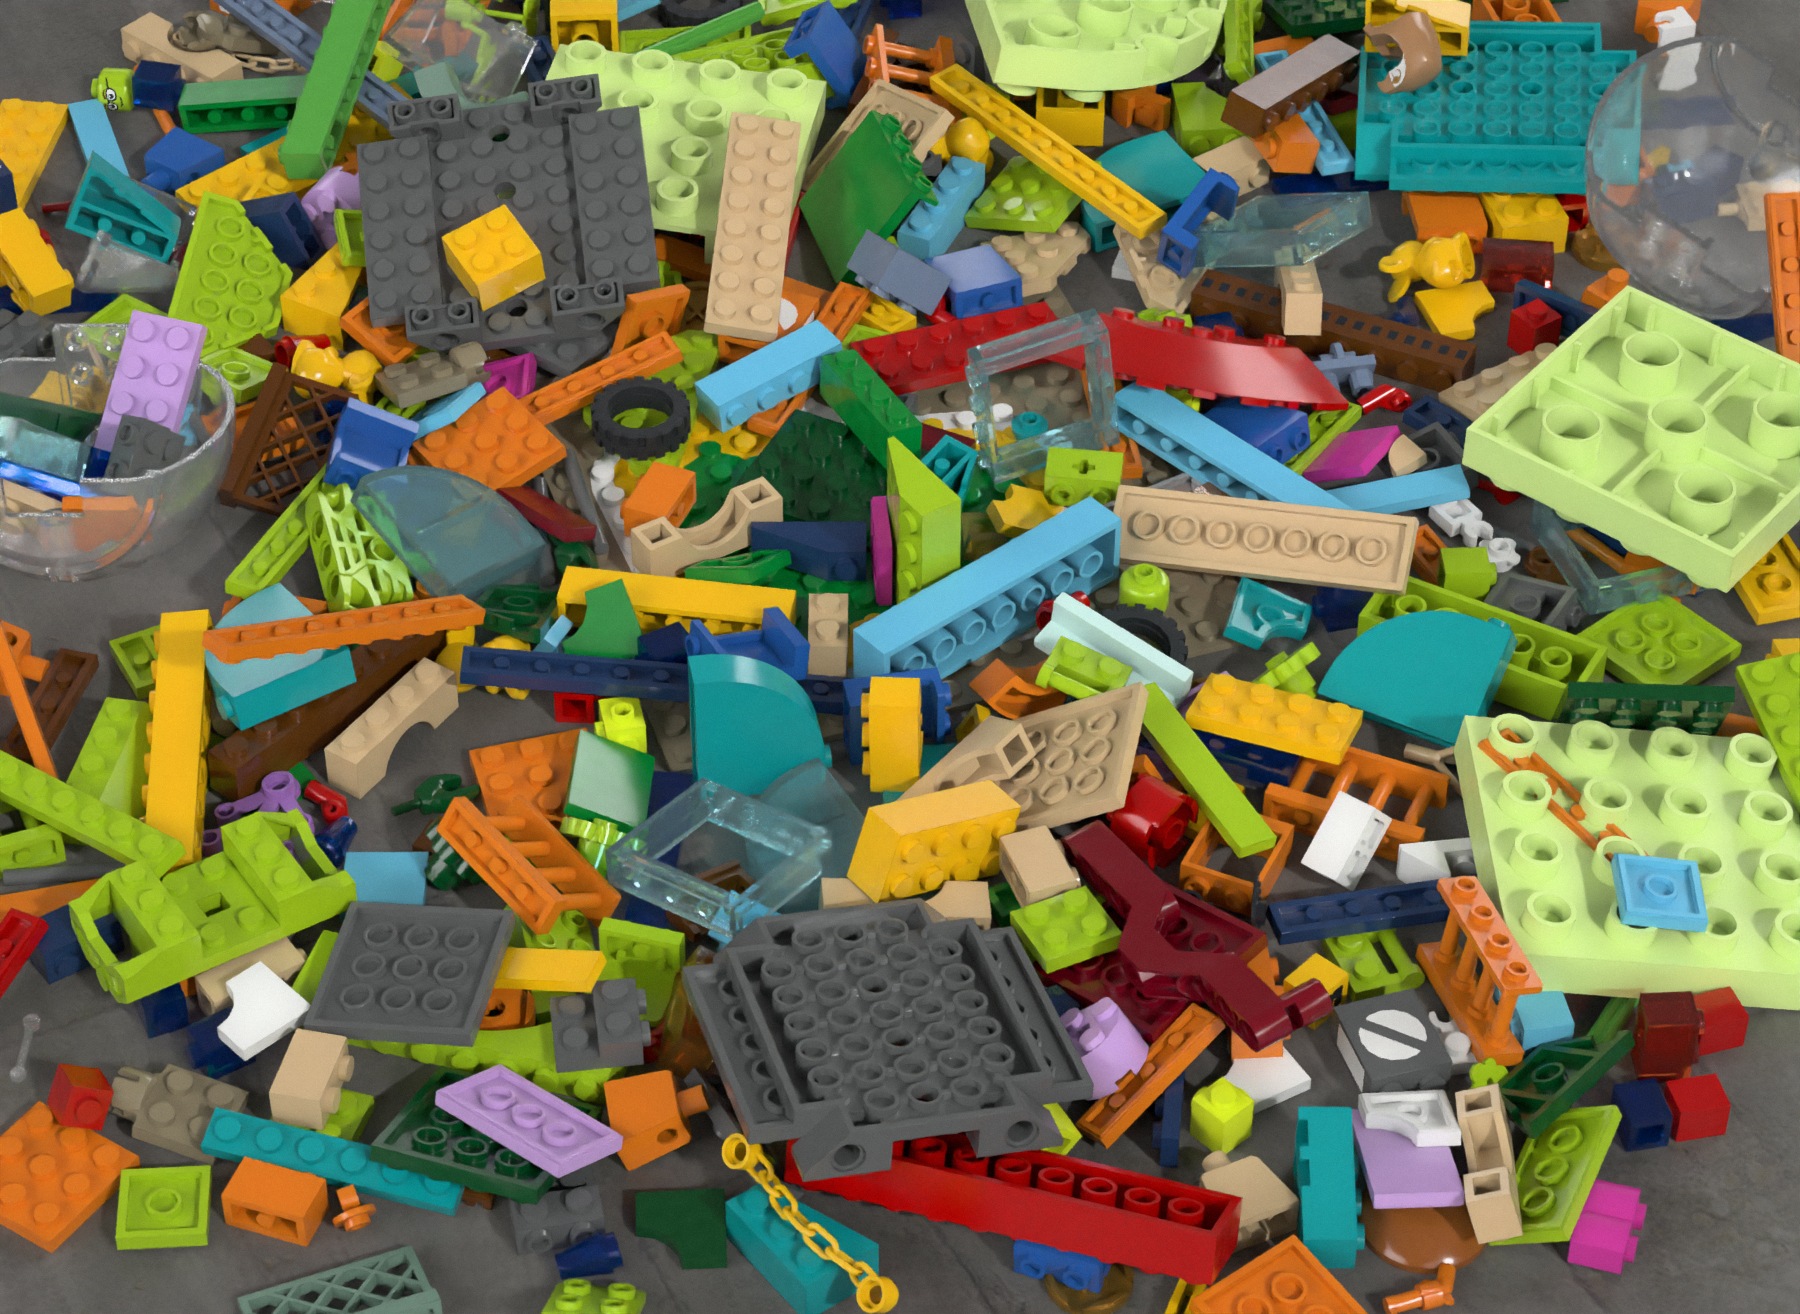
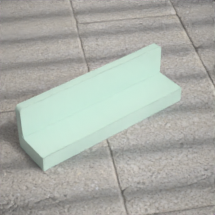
[1034,592,1194,709]

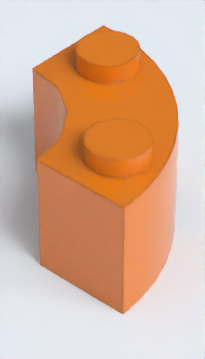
[968,658,1079,720]

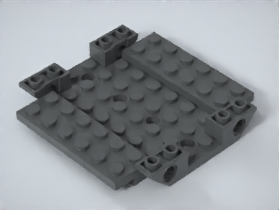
[356,73,661,356]
[682,898,1094,1182]

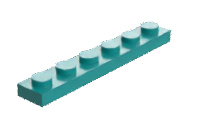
[200,1107,466,1217]

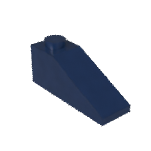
[751,522,866,581]

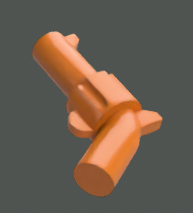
[1382,1263,1456,1314]

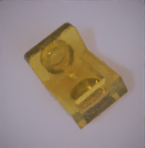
[961,513,1007,560]

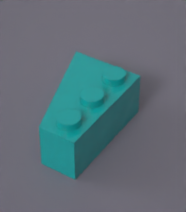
[65,151,181,266]
[1292,1106,1365,1269]
[725,1183,879,1314]

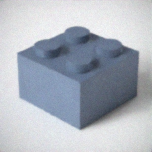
[846,229,952,316]

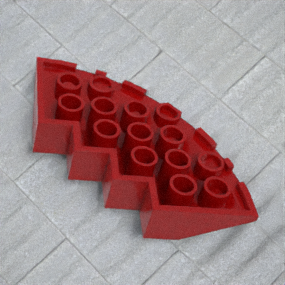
[1043,307,1349,411]

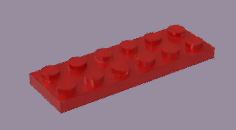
[849,301,1068,396]

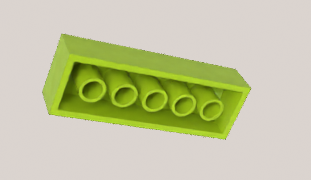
[1357,576,1608,721]

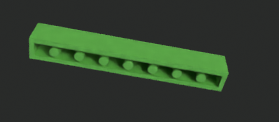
[278,0,392,179]

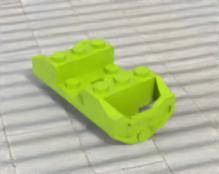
[68,808,357,1004]

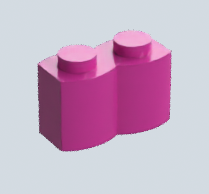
[1567,1179,1647,1275]

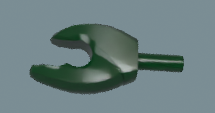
[548,534,599,577]
[391,774,480,817]

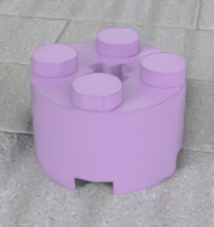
[301,166,362,250]
[1060,997,1149,1100]

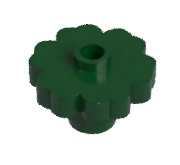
[424,815,488,891]

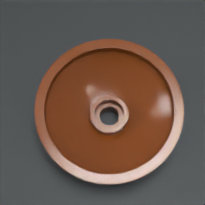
[1357,1176,1487,1274]

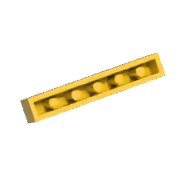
[557,566,797,639]

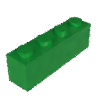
[178,75,306,134]
[819,349,922,470]

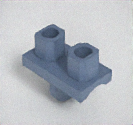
[1312,342,1377,398]

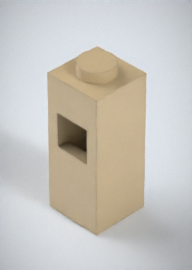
[194,937,308,1031]

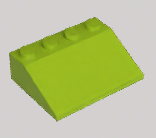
[670,26,834,98]
[887,436,961,604]
[61,697,224,846]

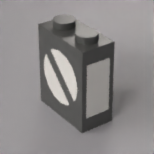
[1330,988,1453,1094]

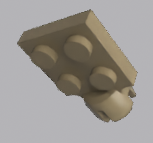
[178,10,279,55]
[373,341,491,409]
[108,1063,249,1166]

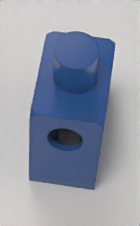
[141,127,225,197]

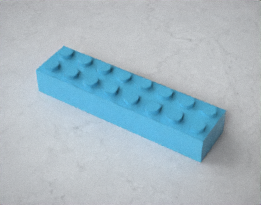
[853,496,1122,680]

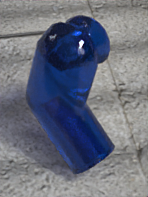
[1386,296,1419,327]

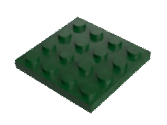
[1262,0,1366,38]
[727,409,929,545]
[1551,681,1735,736]
[370,1065,603,1205]

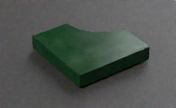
[635,1188,727,1270]

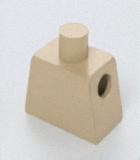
[1199,1151,1299,1253]

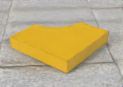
[1414,280,1495,340]
[986,484,1055,538]

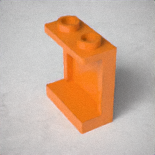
[1401,191,1488,254]

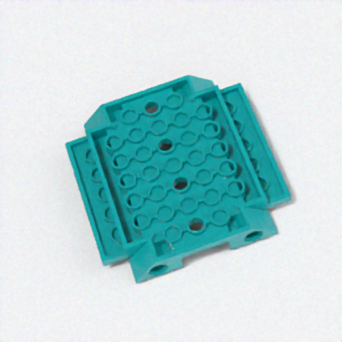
[1355,21,1638,195]

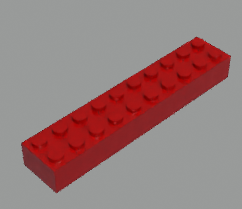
[784,1132,1243,1286]

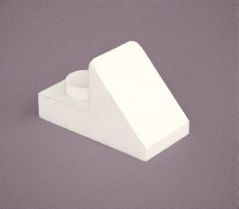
[1396,837,1477,884]

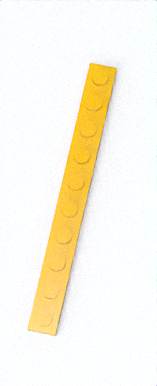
[929,63,1168,240]

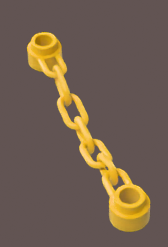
[722,1133,899,1314]

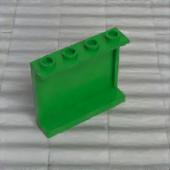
[798,109,939,288]

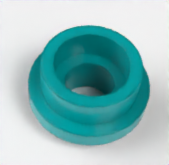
[1011,412,1048,445]

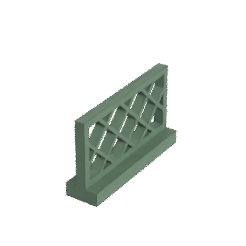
[237,1245,443,1314]

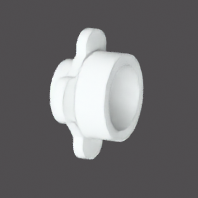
[1479,538,1520,572]

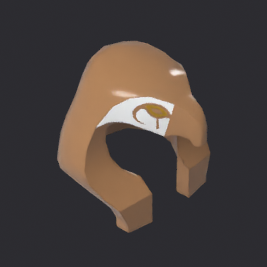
[1363,12,1442,94]

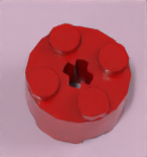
[1106,772,1199,870]

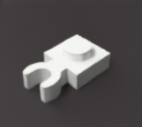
[1428,499,1493,547]
[1429,1011,1478,1076]

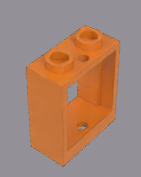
[1179,814,1294,917]

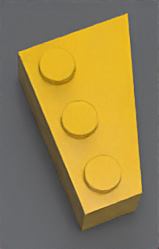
[0,207,74,316]
[861,677,923,792]

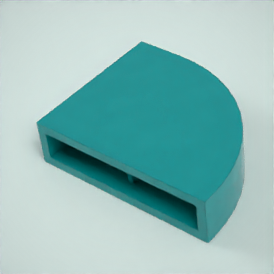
[1080,130,1206,253]
[205,582,357,731]
[1317,611,1518,748]
[688,654,832,802]

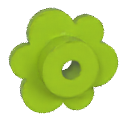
[1469,1058,1508,1089]

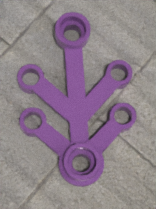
[202,771,315,861]

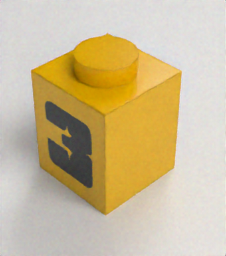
[1283,953,1349,1030]

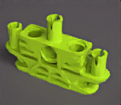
[305,482,434,613]

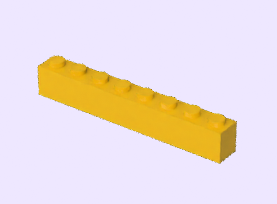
[139,609,214,876]

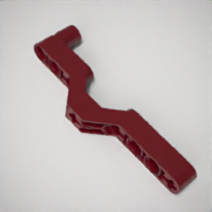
[1061,820,1333,1052]

